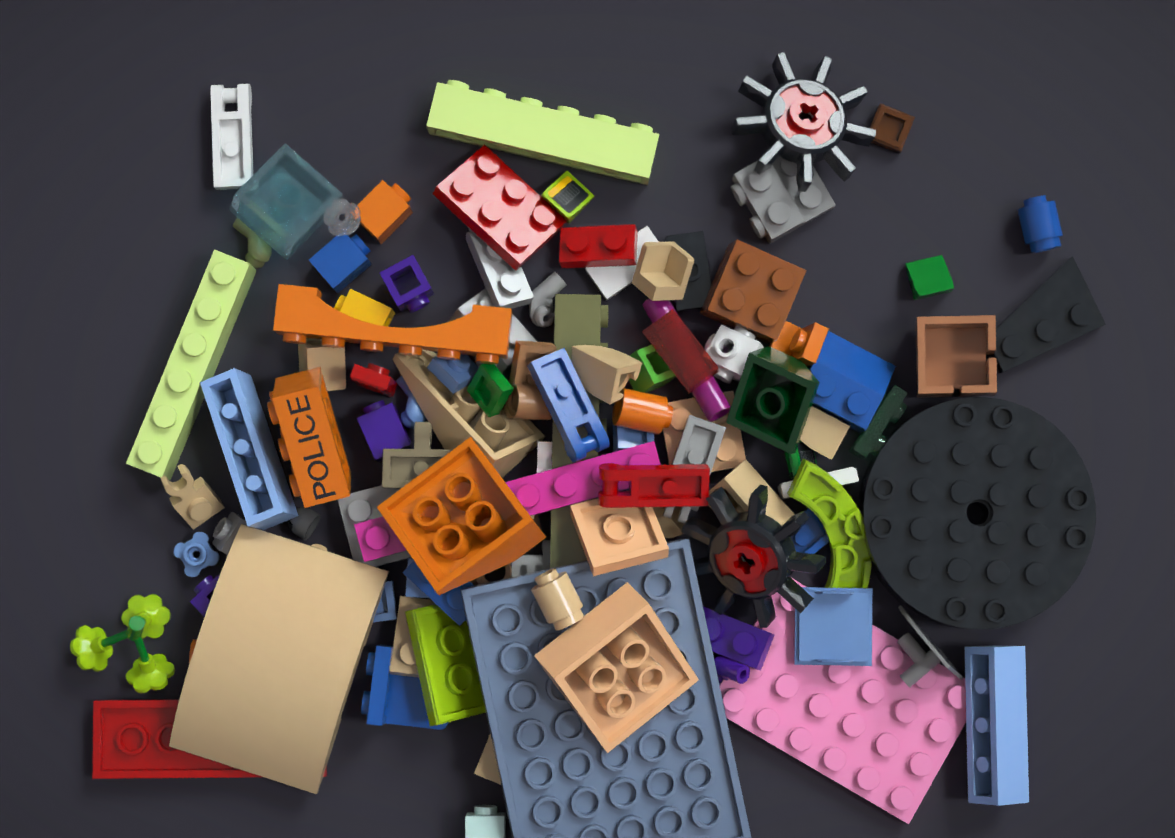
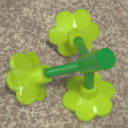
[70,594,175,693]

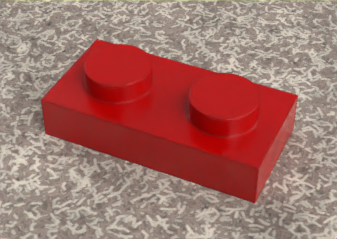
[559,224,638,268]

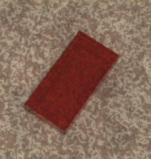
[642,309,720,394]

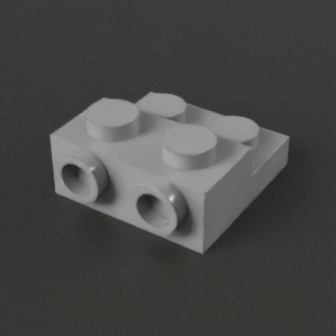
[730,157,836,244]

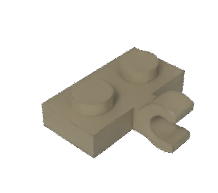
[382,422,452,489]

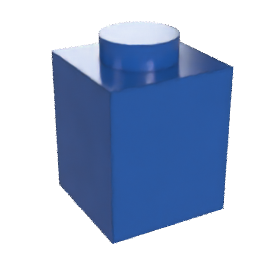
[309,230,372,294]

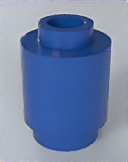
[1017,195,1063,253]

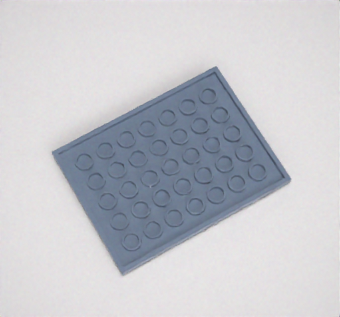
[460,538,751,838]

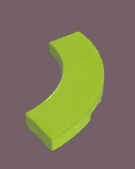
[787,459,871,588]

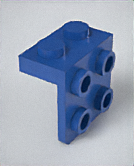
[361,644,448,730]

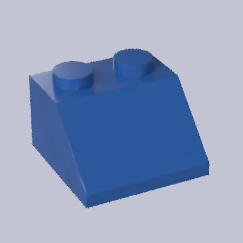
[808,331,896,433]

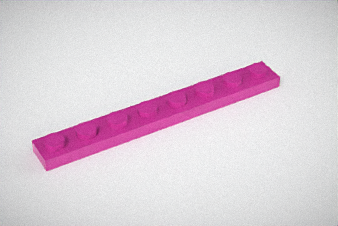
[354,441,661,562]

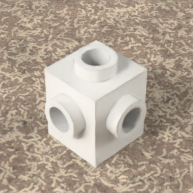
[703,324,764,384]

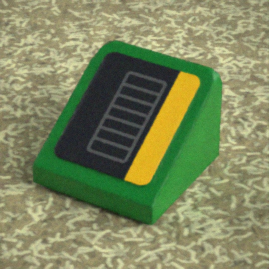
[784,440,817,481]

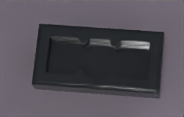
[665,231,711,312]

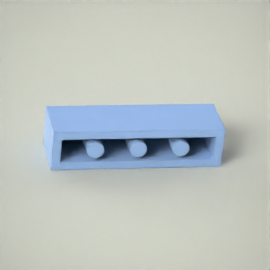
[200,368,298,530]
[965,645,1029,806]

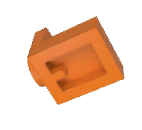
[769,321,829,367]

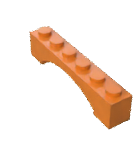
[273,284,513,364]

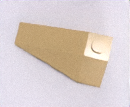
[392,350,545,478]

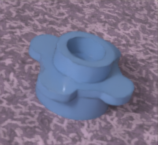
[174,532,219,577]

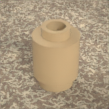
[531,568,584,631]

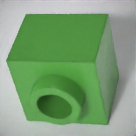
[629,341,681,393]

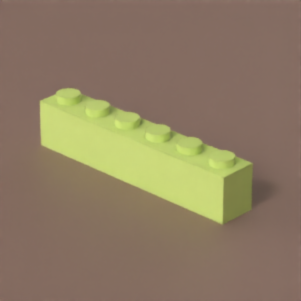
[426,80,659,185]
[126,249,257,480]

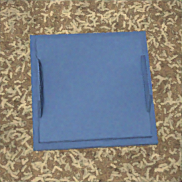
[794,587,873,666]

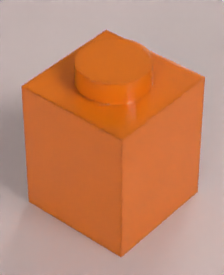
[351,180,413,244]

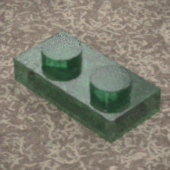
[849,385,908,460]

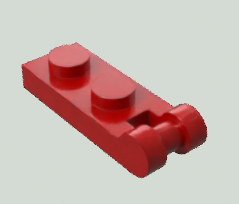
[598,463,710,508]

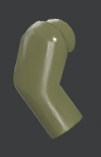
[232,212,272,269]

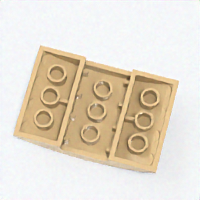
[169,524,389,794]

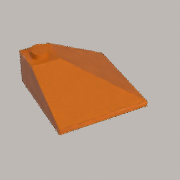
[377,437,546,595]

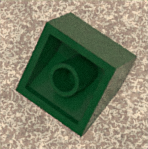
[726,346,820,454]

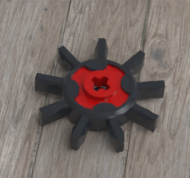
[731,53,876,192]
[681,484,826,628]

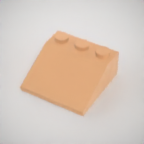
[534,582,699,753]

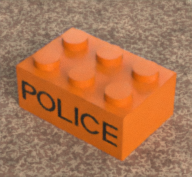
[267,366,351,508]

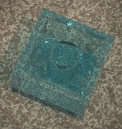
[229,143,343,260]

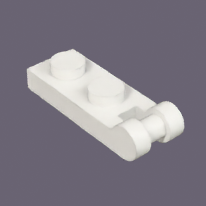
[211,84,254,190]

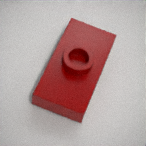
[350,363,398,398]

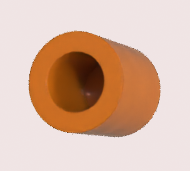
[612,388,673,434]

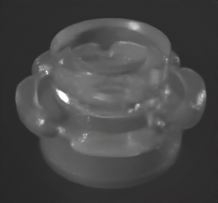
[323,198,361,236]

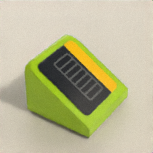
[541,171,595,224]

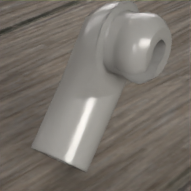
[529,271,567,327]

